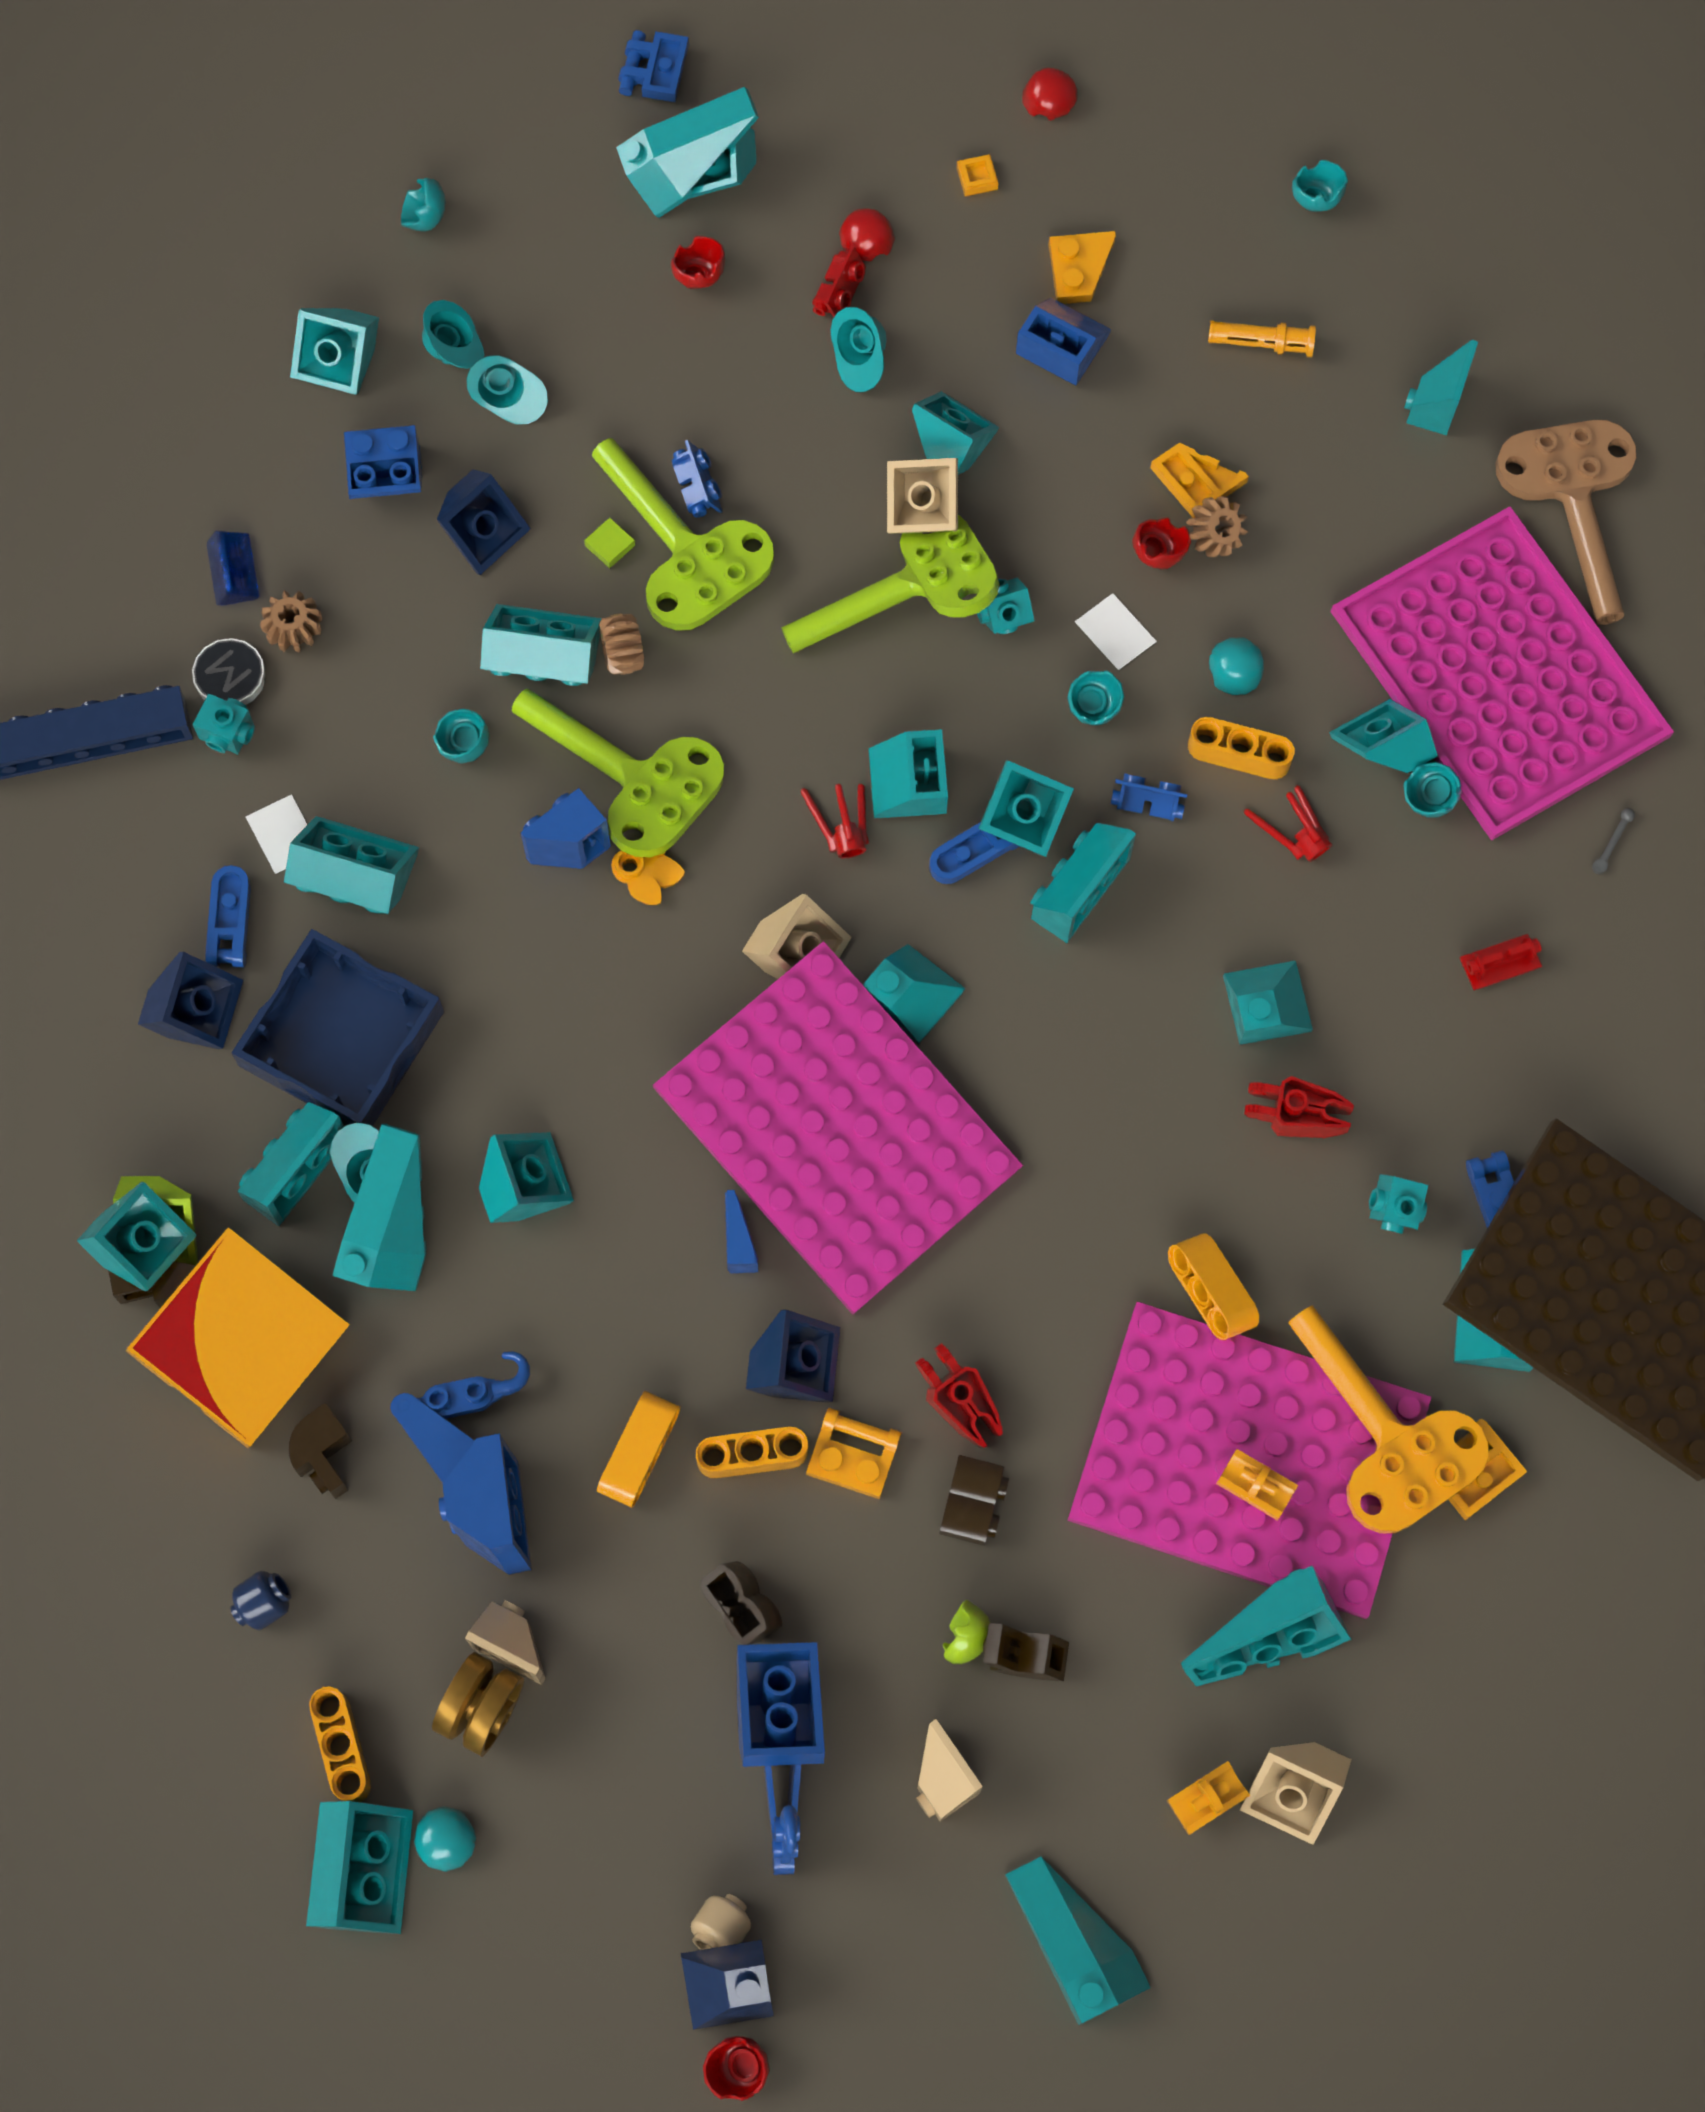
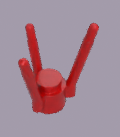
[801,783,869,859]
[1244,785,1332,862]

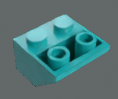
[868,729,948,819]

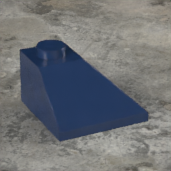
[437,469,531,575]
[138,951,243,1049]
[746,1309,840,1403]
[681,1940,774,2030]

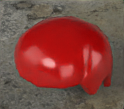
[1022,68,1078,121]
[839,208,895,262]
[671,236,725,289]
[1132,517,1191,570]
[703,2036,770,2101]

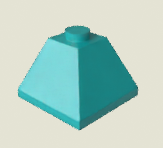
[688,128,756,199]
[290,308,379,395]
[1404,340,1478,436]
[912,391,999,475]
[1329,699,1438,773]
[978,760,1074,857]
[863,944,965,1045]
[1223,961,1313,1045]
[479,1132,574,1223]
[77,1182,197,1291]

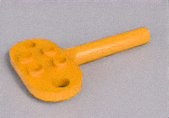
[1288,1305,1489,1533]

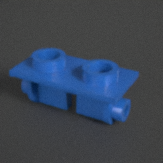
[672,440,723,518]
[1110,773,1188,821]

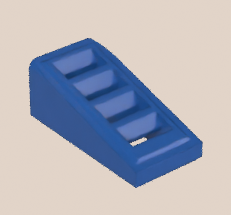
[725,1190,758,1273]

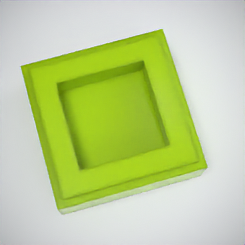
[584,518,635,569]

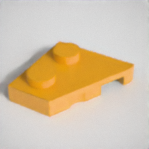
[1048,231,1116,304]
[1150,443,1249,518]

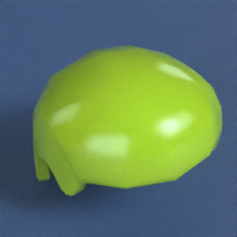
[943,1600,990,1665]

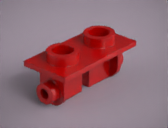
[812,246,866,318]
[1459,934,1542,991]

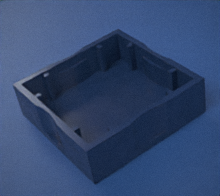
[231,929,444,1126]

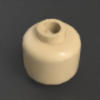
[691,1894,751,1950]

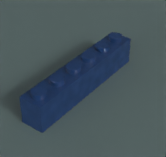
[0,685,193,780]

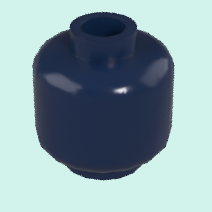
[230,1571,292,1630]

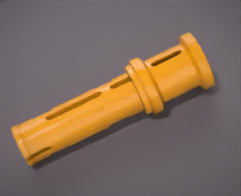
[1208,320,1316,358]

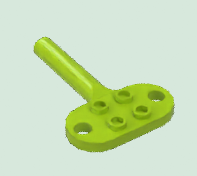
[592,438,774,631]
[781,515,1000,654]
[512,688,724,857]

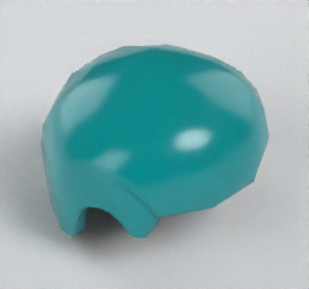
[1291,160,1348,212]
[401,178,446,232]
[1209,637,1264,695]
[1067,670,1125,725]
[433,709,489,764]
[1403,762,1462,818]
[414,1806,476,1872]

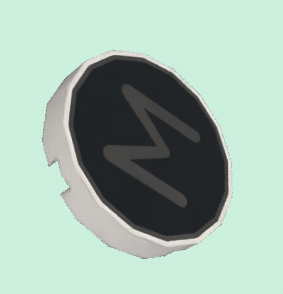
[192,638,266,705]

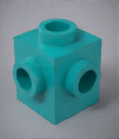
[977,577,1035,634]
[192,694,255,754]
[1369,1174,1429,1234]

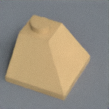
[887,458,958,534]
[742,894,852,979]
[465,1600,546,1685]
[916,1719,983,1822]
[1240,1742,1352,1845]

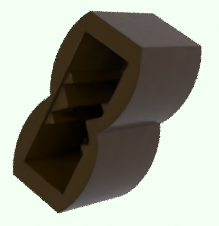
[939,1455,1009,1546]
[700,1561,782,1645]

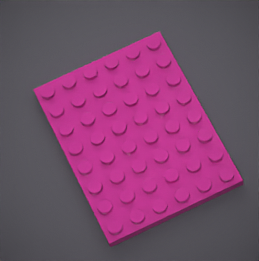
[1331,506,1674,841]
[653,941,1023,1315]
[1067,1301,1431,1619]

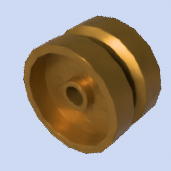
[432,1652,524,1757]

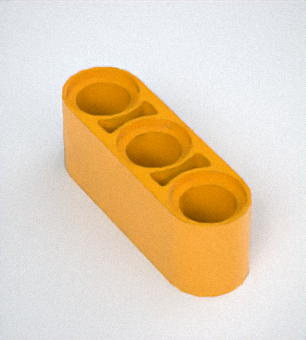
[1188,717,1295,780]
[1168,1233,1259,1340]
[597,1391,681,1508]
[696,1427,808,1478]
[309,1686,371,1803]

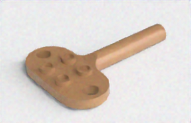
[1495,420,1636,625]

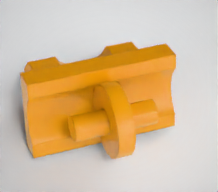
[1216,1449,1298,1521]
[1167,1761,1250,1835]

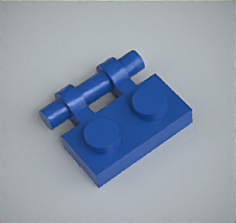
[618,30,689,102]

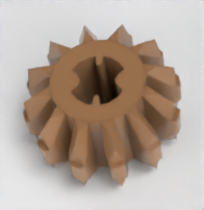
[1186,496,1248,557]
[260,590,323,653]
[599,613,644,675]

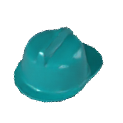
[422,300,485,369]
[830,307,887,392]
[466,355,548,424]
[330,1122,379,1203]

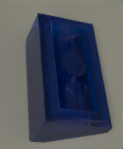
[207,531,260,605]

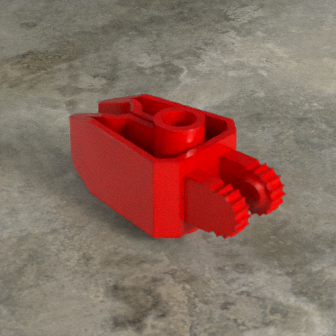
[1244,1076,1354,1138]
[915,1343,1003,1448]

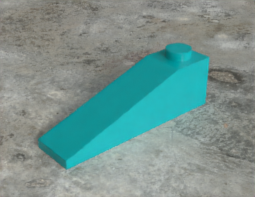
[616,87,759,218]
[333,1123,427,1291]
[1181,1566,1351,1686]
[1005,1857,1151,2025]

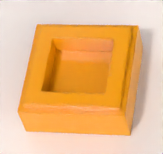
[957,154,999,196]

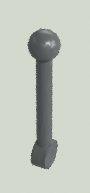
[1592,808,1635,875]

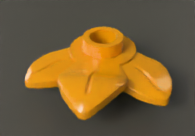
[611,850,685,905]

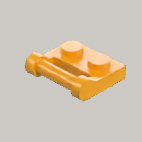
[806,1407,902,1499]
[1448,1419,1527,1521]

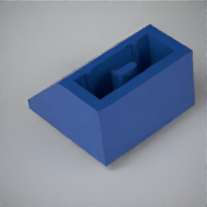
[1016,297,1111,386]
[344,425,422,499]
[520,788,611,869]

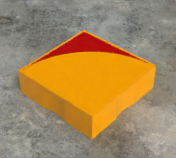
[126,1227,350,1448]

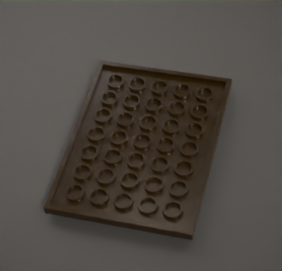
[1442,1118,1705,1481]

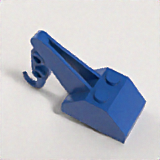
[390,1351,531,1575]
[737,1642,825,1875]

